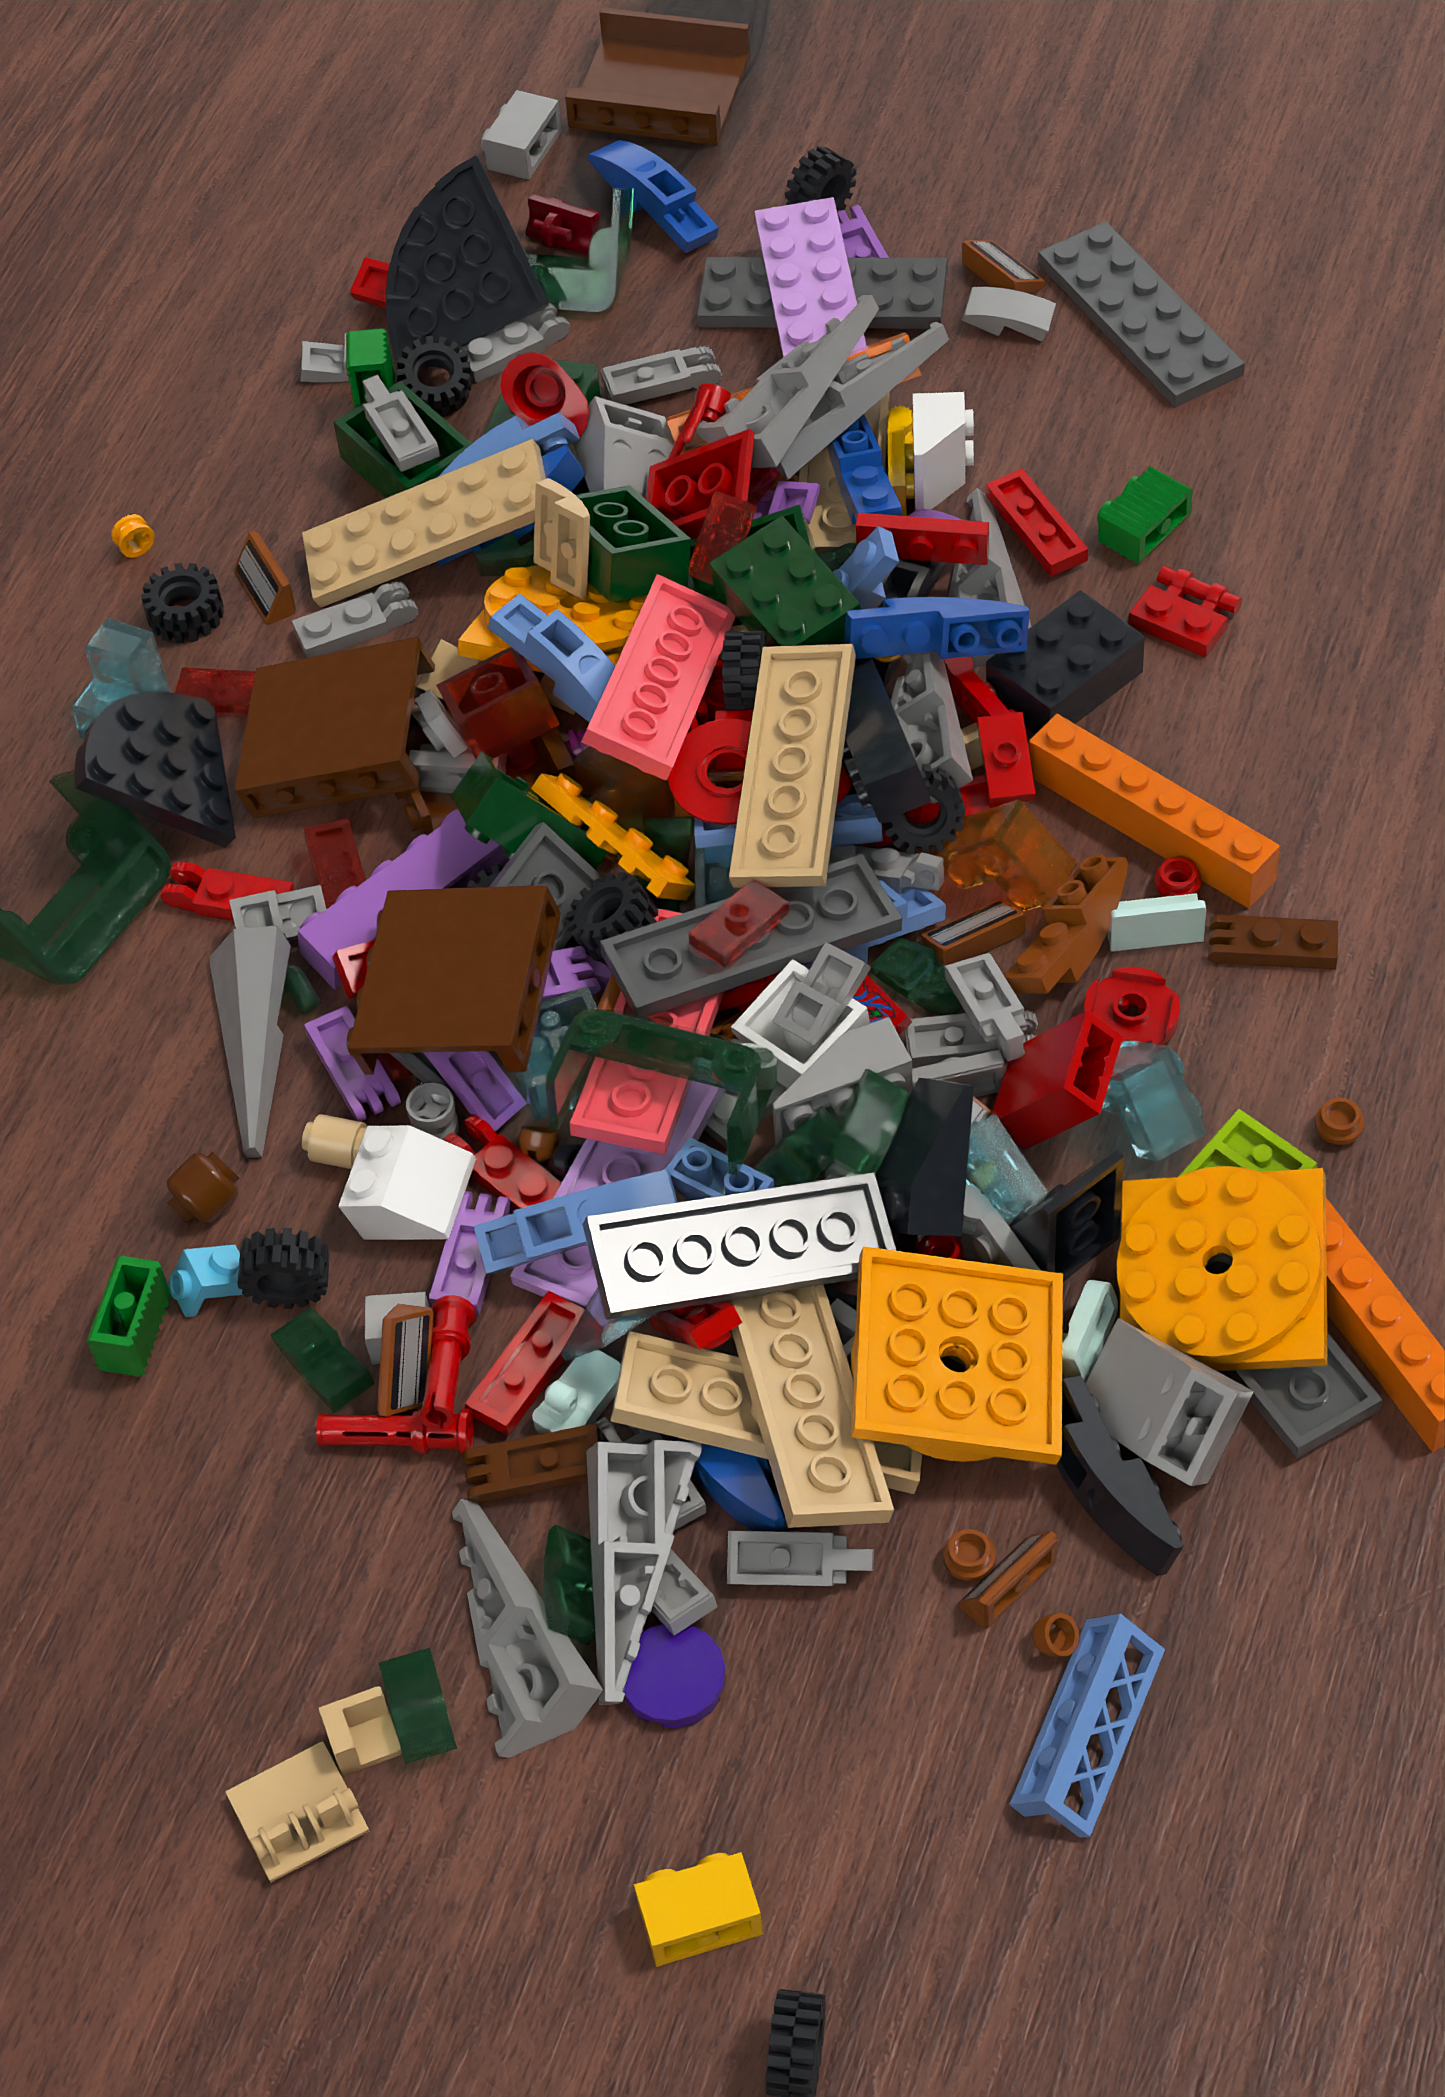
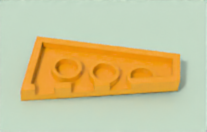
[531,773,696,901]

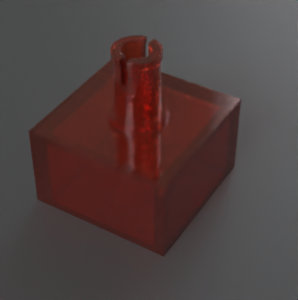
[436,647,560,770]

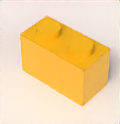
[634,1852,763,1967]

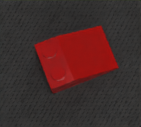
[646,429,755,540]

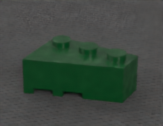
[451,751,608,870]

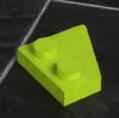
[1179,1109,1317,1176]

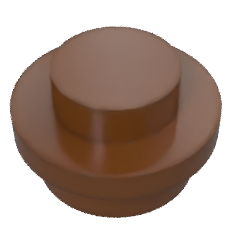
[1315,1097,1365,1145]
[943,1529,996,1581]

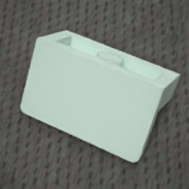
[1107,893,1206,952]

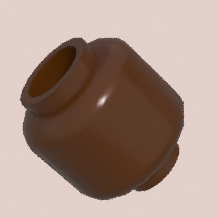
[167,1152,239,1224]

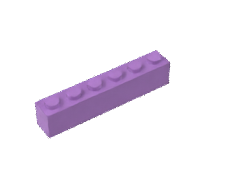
[298,776,510,990]

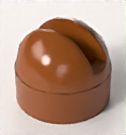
[519,1125,560,1162]
[1031,1613,1079,1657]

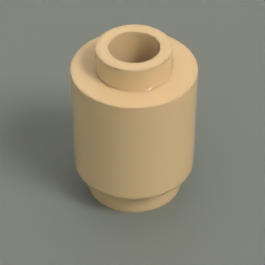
[302,1114,367,1169]

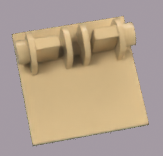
[225,1741,369,1883]

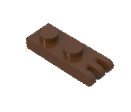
[1208,914,1338,970]
[463,1423,601,1503]

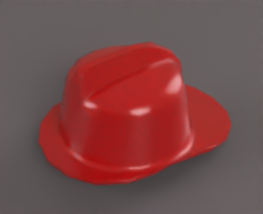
[500,352,590,437]

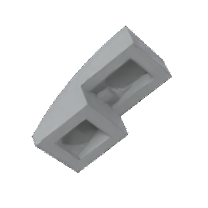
[962,287,1056,342]
[300,333,349,382]
[229,885,326,941]
[772,942,871,1046]

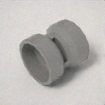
[406,1083,459,1139]

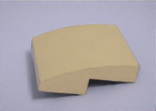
[533,478,590,598]

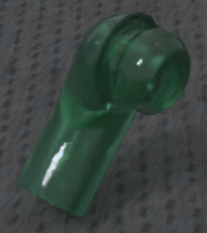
[283,965,321,1014]

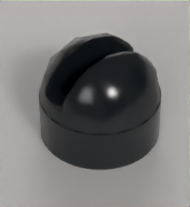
[548,1144,583,1182]

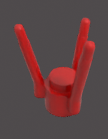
[668,383,731,459]

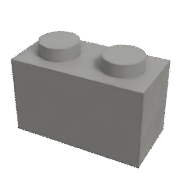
[481,90,562,180]

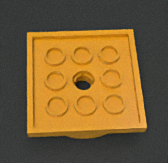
[458,565,647,673]
[1117,1166,1328,1371]
[851,1246,1063,1465]

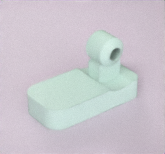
[1062,1280,1118,1383]
[532,1348,621,1434]

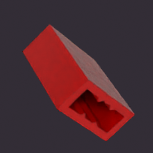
[988,1010,1123,1150]

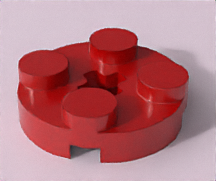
[1084,967,1180,1056]

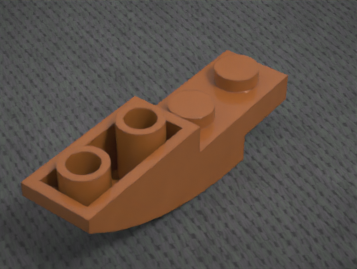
[1004,855,1128,994]

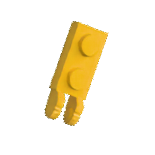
[887,405,915,516]

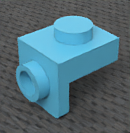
[169,1245,243,1317]

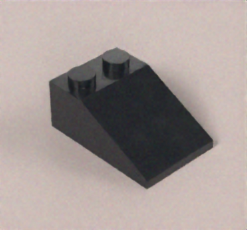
[868,1078,974,1237]
[1009,1150,1124,1282]

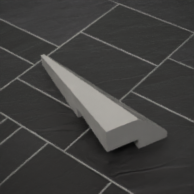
[696,295,879,468]
[768,322,949,479]
[948,488,1032,667]
[891,652,973,803]
[210,925,291,1158]
[586,1440,702,1705]
[452,1499,603,1758]

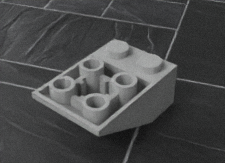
[573,396,675,499]
[772,1017,913,1164]
[1085,1319,1254,1486]

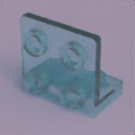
[966,1114,1049,1224]

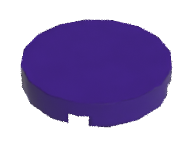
[623,1624,726,1728]

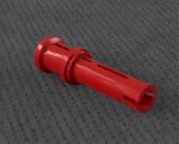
[420,1295,476,1430]
[316,1408,474,1455]

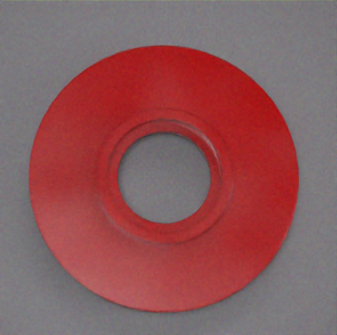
[668,719,752,825]

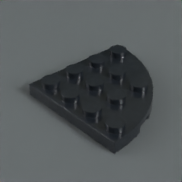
[386,155,549,361]
[74,691,236,848]

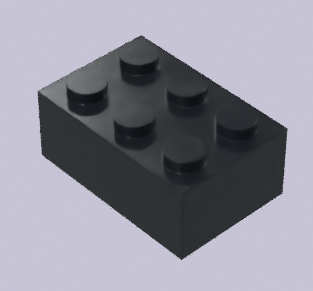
[986,590,1145,734]

